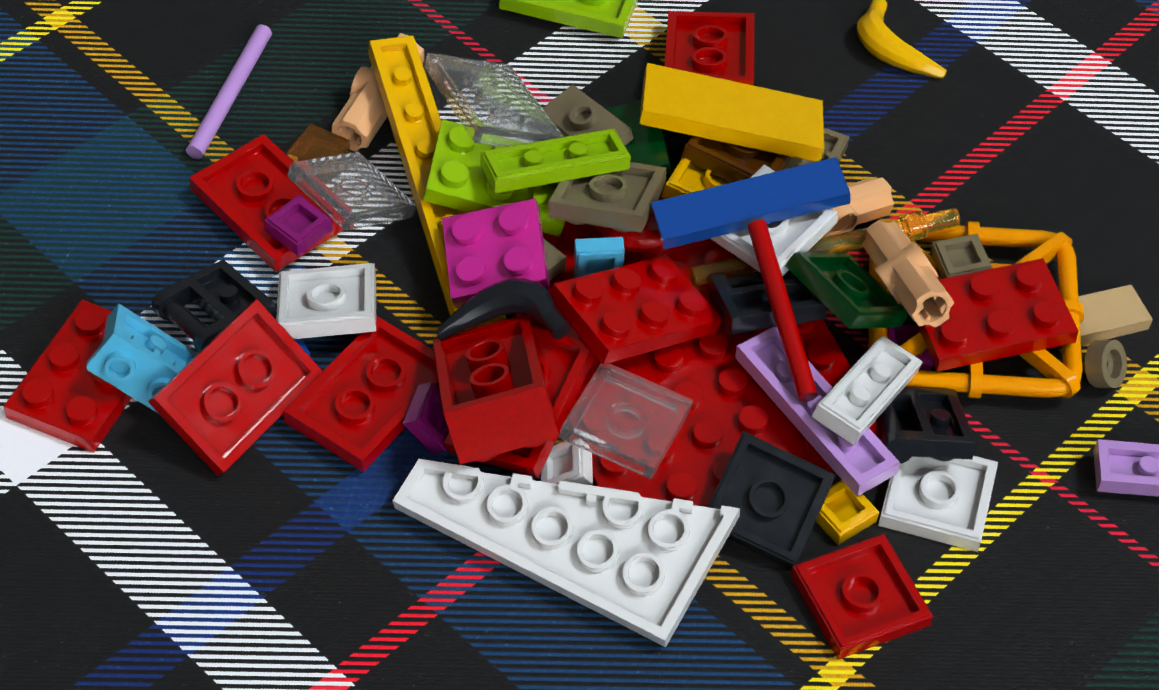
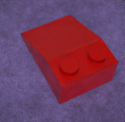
[433,314,560,465]

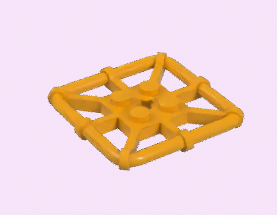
[868,221,1084,398]

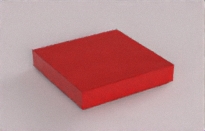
[790,534,934,660]

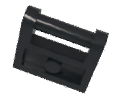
[152,259,277,352]
[707,270,826,334]
[877,387,976,464]

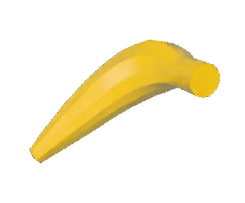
[857,0,947,79]

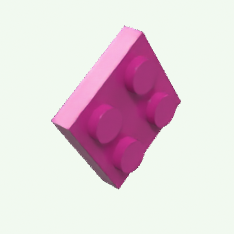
[442,198,550,308]

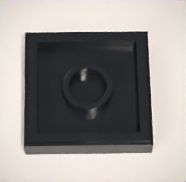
[708,431,836,569]

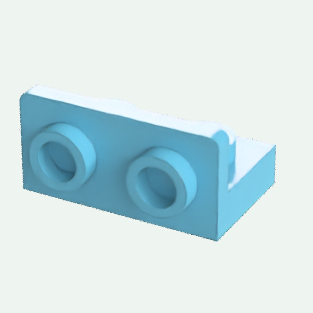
[86,303,198,414]

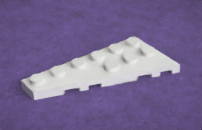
[392,459,740,647]

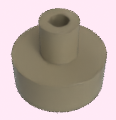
[1082,340,1127,388]

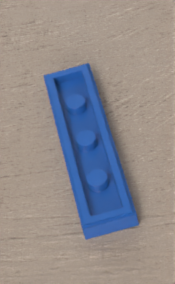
[651,157,851,250]

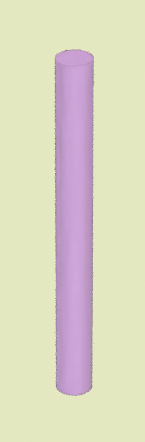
[186,24,272,159]

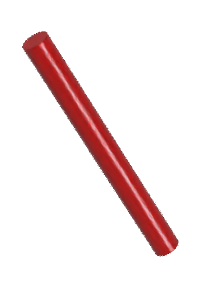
[747,220,818,402]

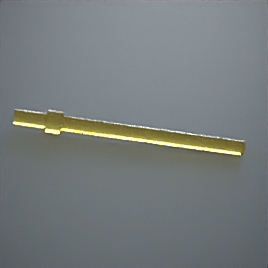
[689,208,960,286]

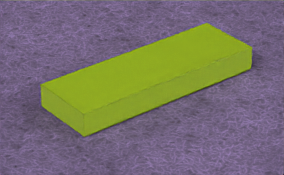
[480,128,631,194]

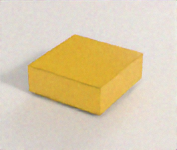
[816,480,879,545]

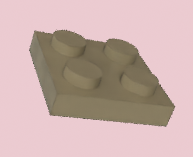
[549,162,666,233]

